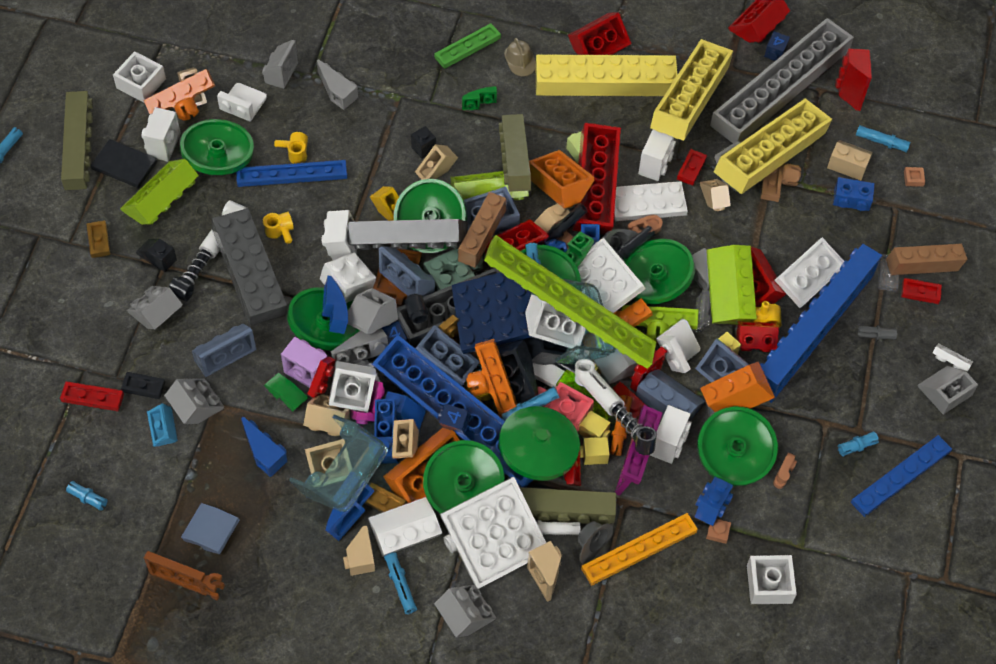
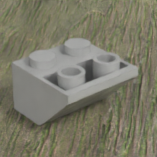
[127,286,183,330]
[348,288,398,334]
[918,366,978,415]
[164,379,224,424]
[434,585,496,638]

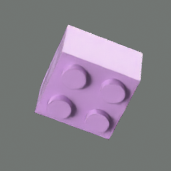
[281,337,327,388]

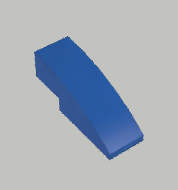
[322,275,348,334]
[326,474,374,541]

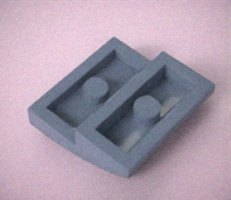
[181,503,240,554]

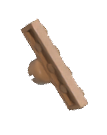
[760,163,801,202]

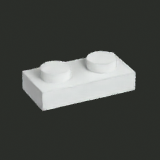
[933,343,973,372]

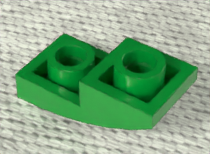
[462,86,497,110]
[565,231,594,267]
[264,373,308,412]

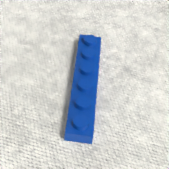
[237,160,347,187]
[851,435,952,517]

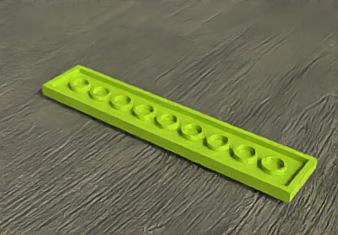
[484,235,656,369]

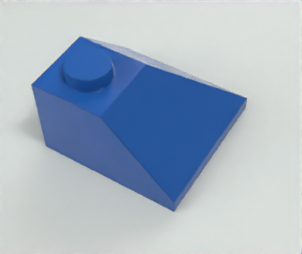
[385,391,426,431]

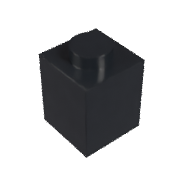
[411,126,436,159]

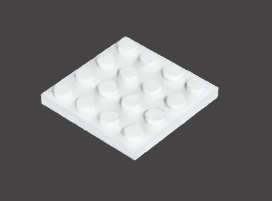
[577,238,645,335]
[440,477,546,589]

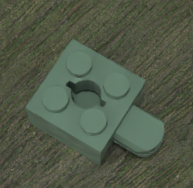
[423,248,483,292]

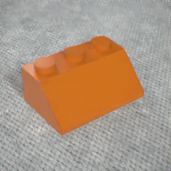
[700,361,775,412]

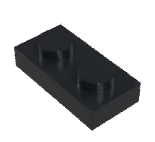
[121,372,166,399]

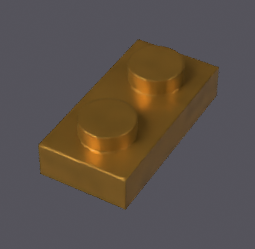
[87,220,110,258]
[439,315,460,344]
[365,482,407,513]

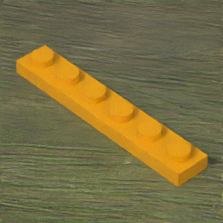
[581,513,698,586]

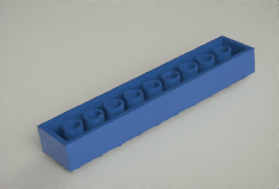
[760,244,882,403]
[372,334,533,488]

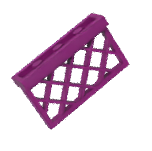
[614,405,662,496]

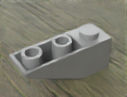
[317,59,358,110]
[331,328,388,367]

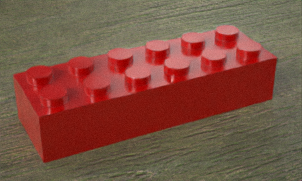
[573,123,621,235]

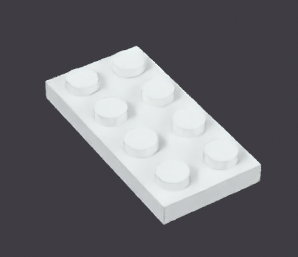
[614,181,688,221]
[775,237,844,308]

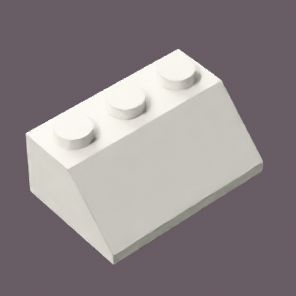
[525,294,586,351]
[368,497,442,557]

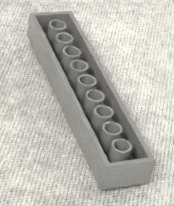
[710,18,854,143]

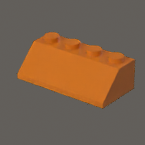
[529,150,594,208]
[383,428,460,504]

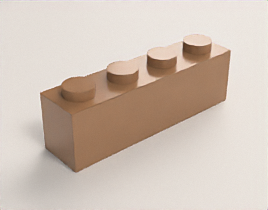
[458,192,506,268]
[886,244,968,275]

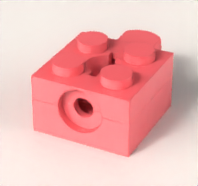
[537,381,594,432]

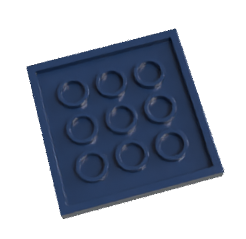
[452,272,532,354]

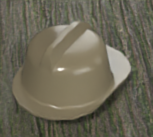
[504,38,536,77]

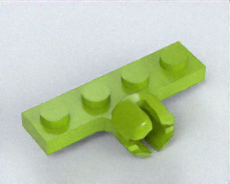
[622,305,699,341]

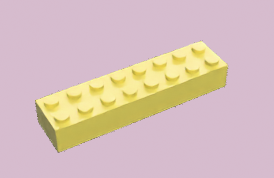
[650,39,733,141]
[535,55,677,96]
[714,98,832,194]

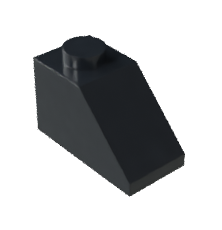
[136,238,177,273]

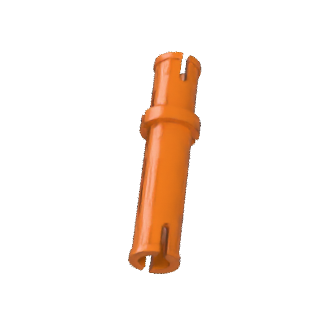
[609,395,633,456]

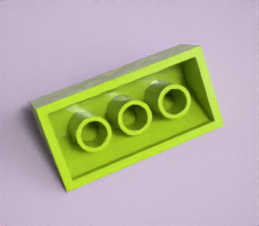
[120,159,199,225]
[450,171,529,200]
[706,245,757,324]

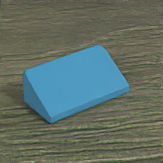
[147,404,178,447]

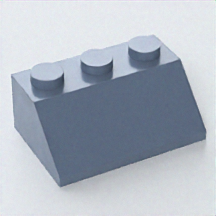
[464,187,520,236]
[379,246,435,297]
[192,324,256,377]
[415,325,480,386]
[695,338,749,382]
[636,369,706,421]

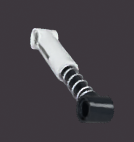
[169,200,247,302]
[575,359,657,455]

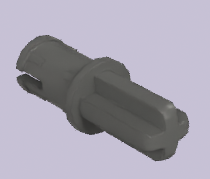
[857,325,897,341]

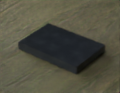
[90,139,157,188]

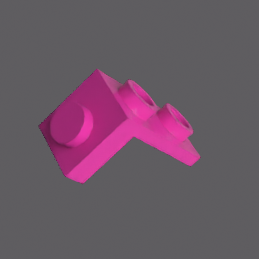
[350,380,385,424]

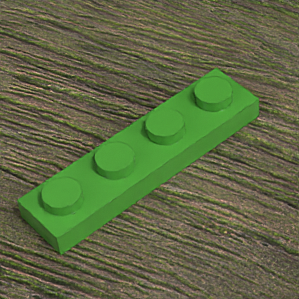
[434,23,501,69]

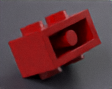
[736,321,779,352]

